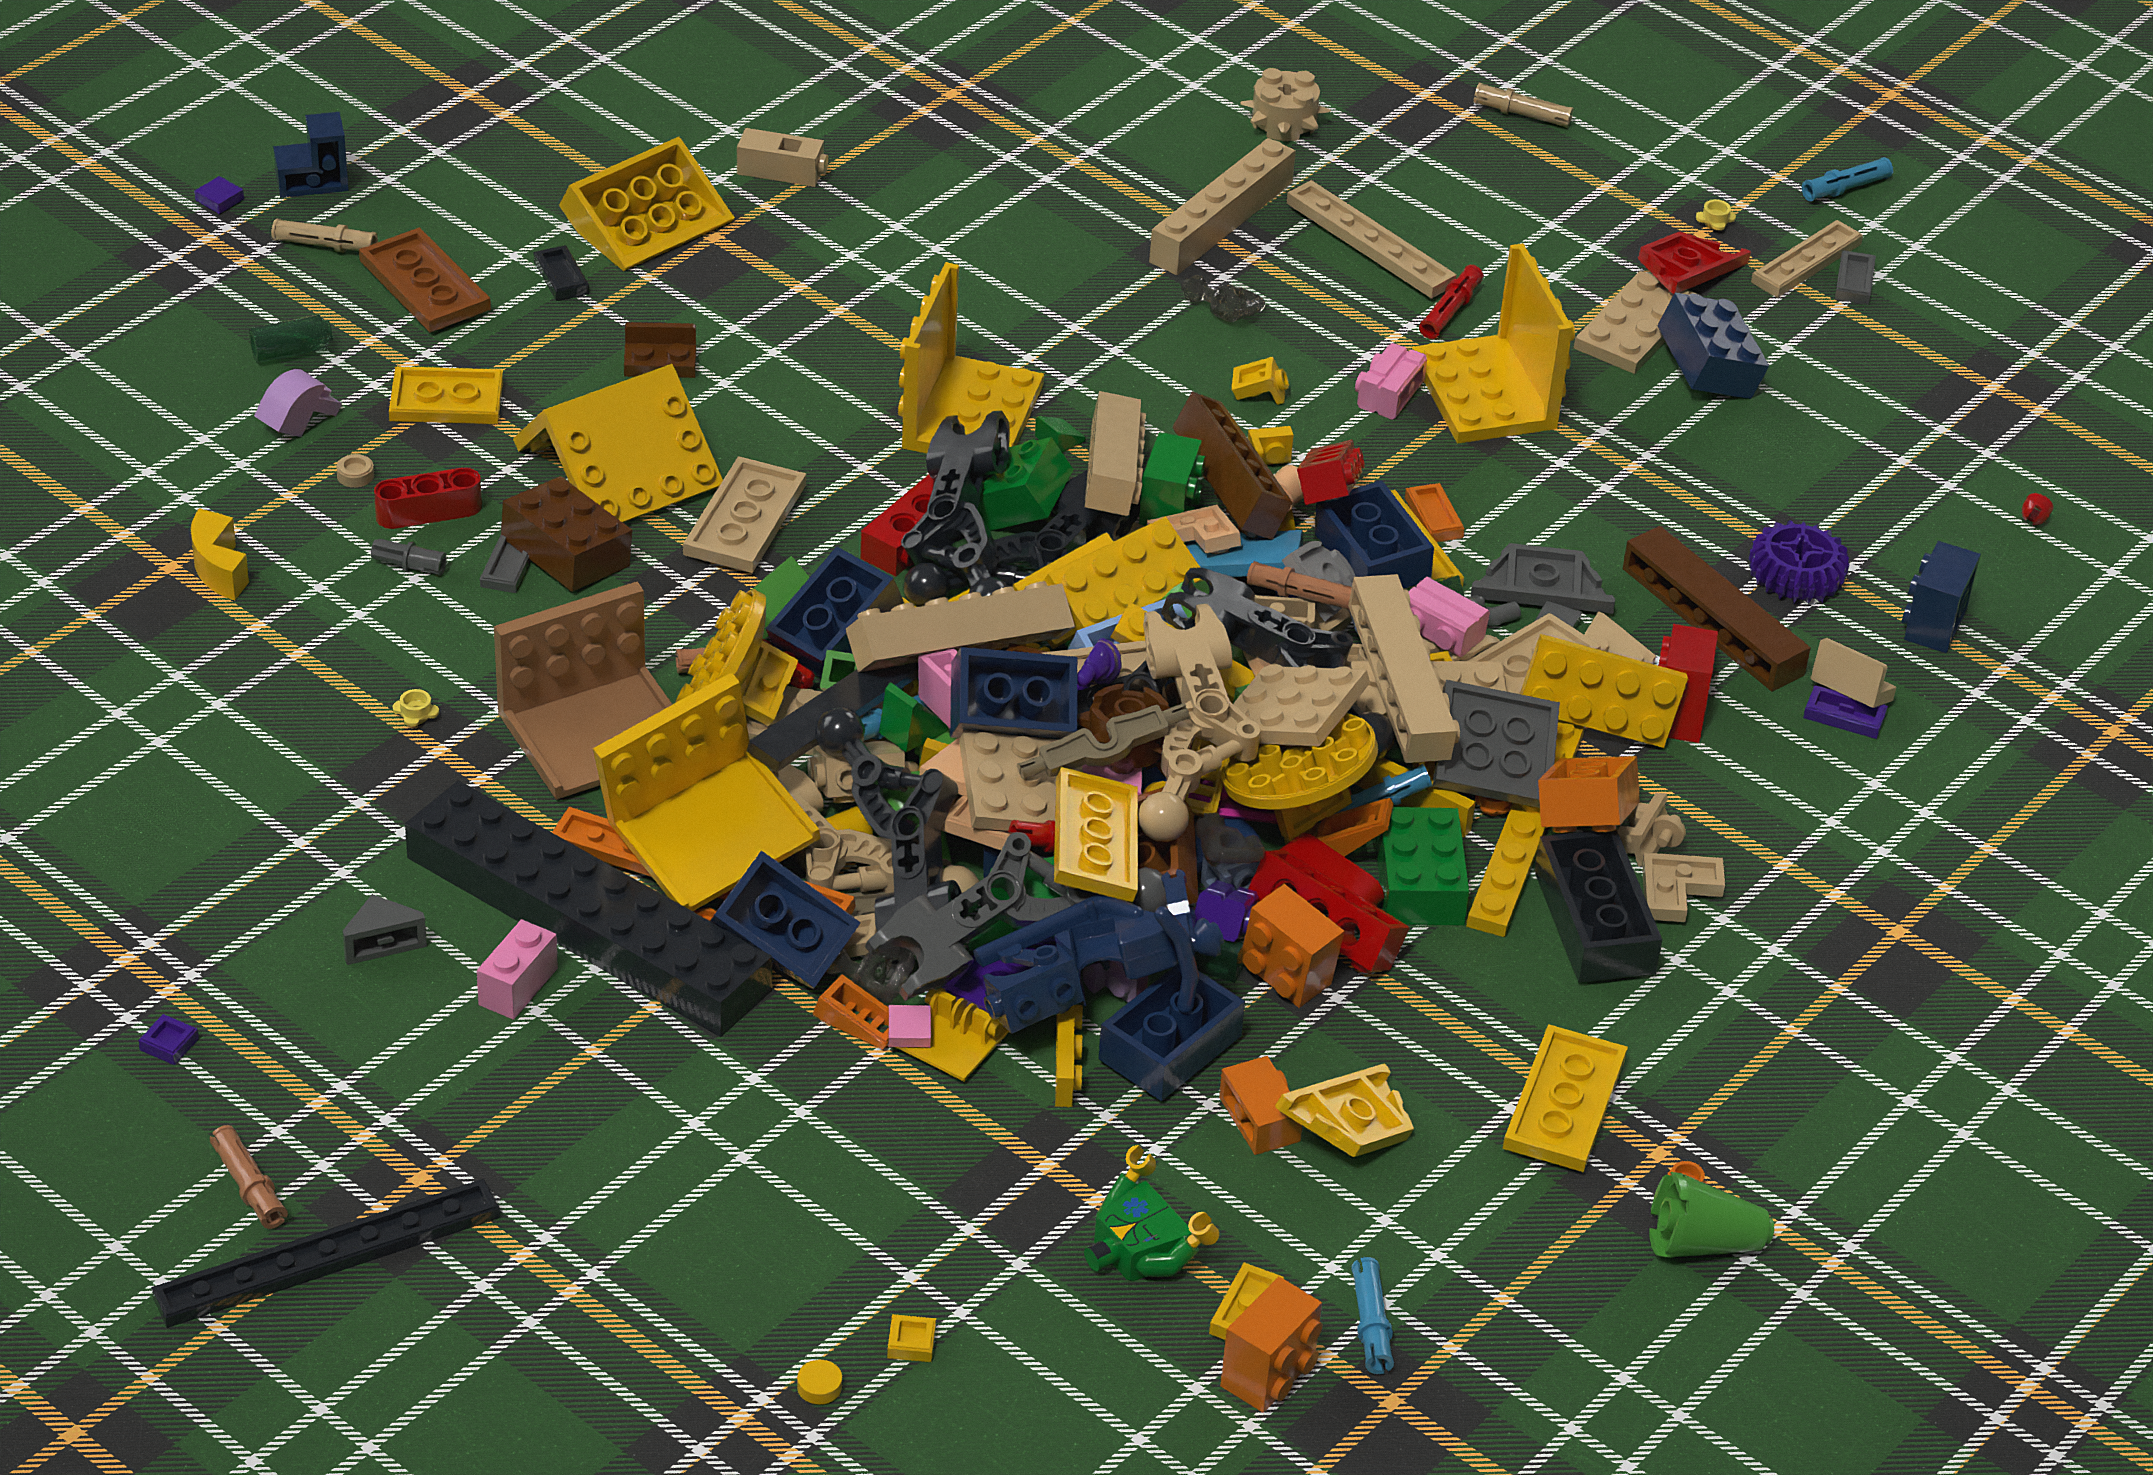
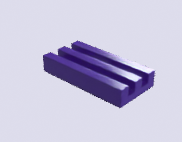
[1803,685,1888,739]

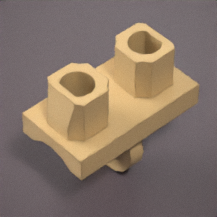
[1617,793,1686,867]

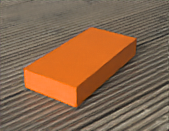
[1405,483,1465,542]

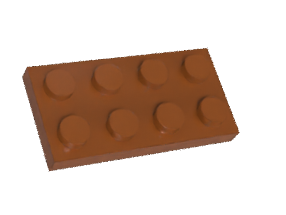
[359,227,491,332]

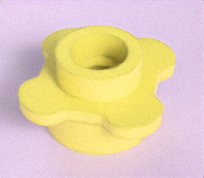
[1696,199,1736,230]
[393,689,439,727]

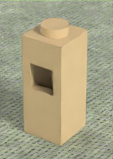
[737,128,828,187]

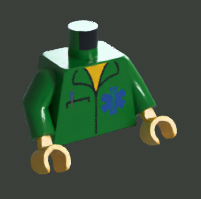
[1084,1145,1219,1281]

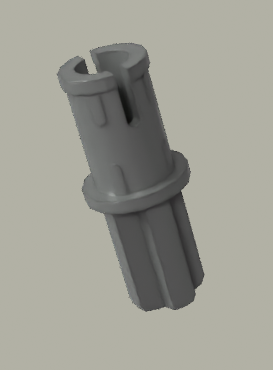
[371,539,447,576]

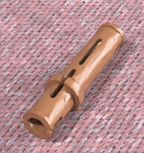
[1247,561,1352,610]
[210,1125,288,1229]

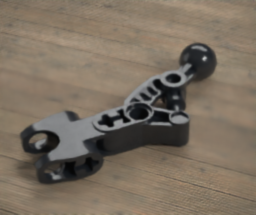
[901,410,1010,597]
[903,470,1142,607]
[1161,567,1395,761]
[814,708,965,970]

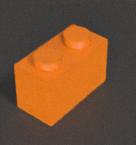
[1219,1056,1302,1155]

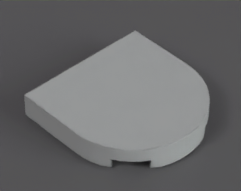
[1282,541,1355,621]

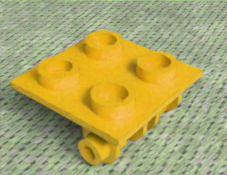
[896,988,1009,1081]

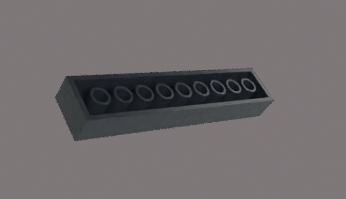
[405,780,772,1037]

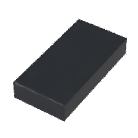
[533,245,589,301]

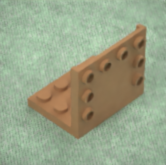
[494,582,673,800]

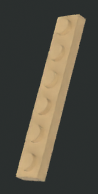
[1287,180,1457,299]

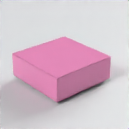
[889,1005,931,1047]

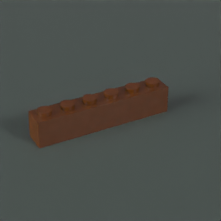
[1172,391,1293,540]
[1622,526,1811,692]

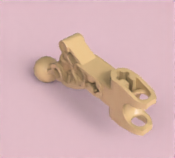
[1138,604,1261,842]
[770,764,979,894]

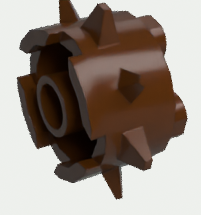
[1077,684,1170,775]

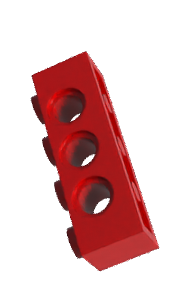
[1297,439,1365,505]
[860,474,935,577]
[1248,850,1410,974]

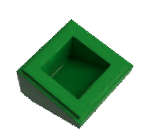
[1035,416,1085,452]

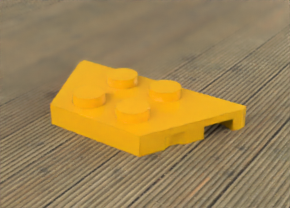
[1275,1063,1414,1157]

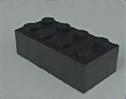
[1534,829,1662,983]

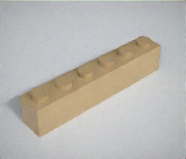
[1149,138,1296,275]
[1085,391,1146,516]
[1348,574,1460,763]
[846,581,1075,673]

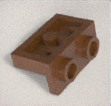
[624,322,696,378]

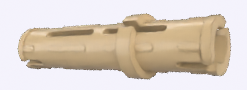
[1473,83,1574,128]
[271,218,378,253]

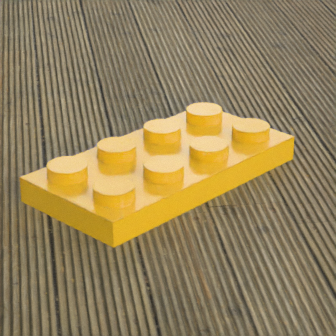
[1044,516,1204,630]
[1520,634,1688,748]
[1054,767,1138,902]
[1503,1024,1628,1172]

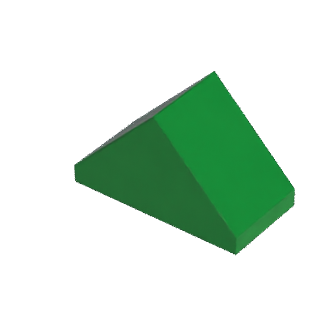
[879,682,949,752]

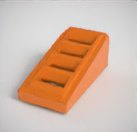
[1317,798,1393,857]
[813,974,889,1050]

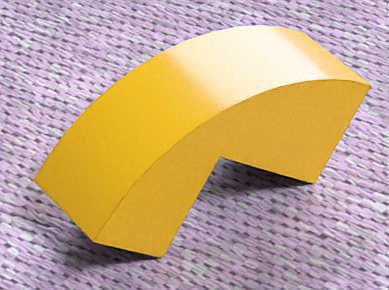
[191,508,249,601]

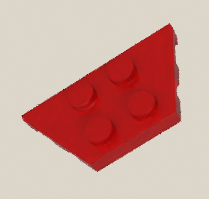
[1638,231,1751,294]

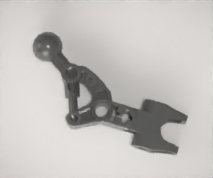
[865,832,1167,1001]

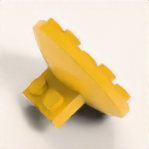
[675,589,798,726]
[1221,713,1378,840]

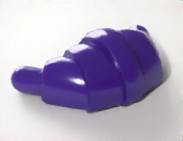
[1077,638,1122,691]

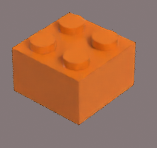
[1240,884,1345,1008]
[1220,1276,1323,1413]

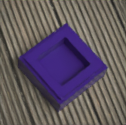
[194,176,244,214]
[138,1014,199,1065]

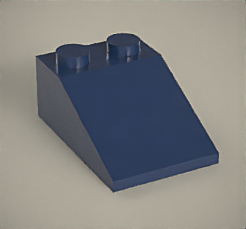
[710,850,861,989]

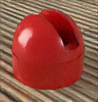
[2021,493,2054,525]

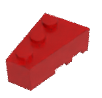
[1658,624,1718,743]

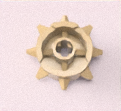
[1241,68,1331,141]

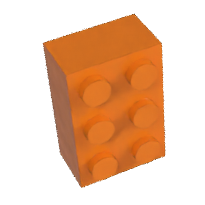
[1538,756,1640,833]

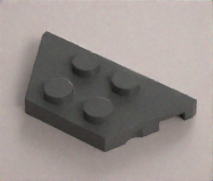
[1471,543,1615,614]

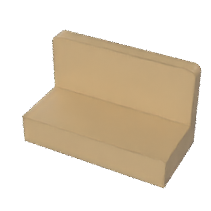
[1811,638,1897,708]

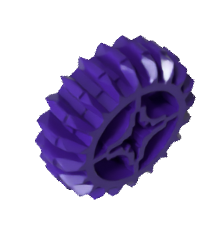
[1749,520,1849,604]

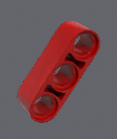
[374,468,482,529]
[1279,833,1384,910]

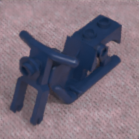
[974,869,1224,1034]

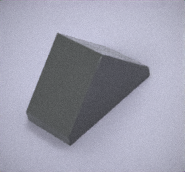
[343,894,427,965]

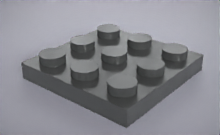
[1433,679,1560,808]

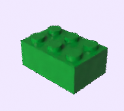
[1375,807,1469,926]

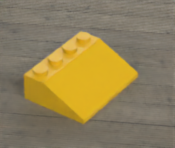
[559,136,735,271]

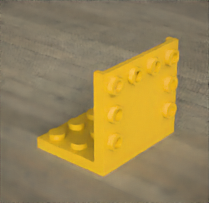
[1412,243,1575,444]
[898,262,1044,454]
[513,364,723,522]
[593,672,821,911]

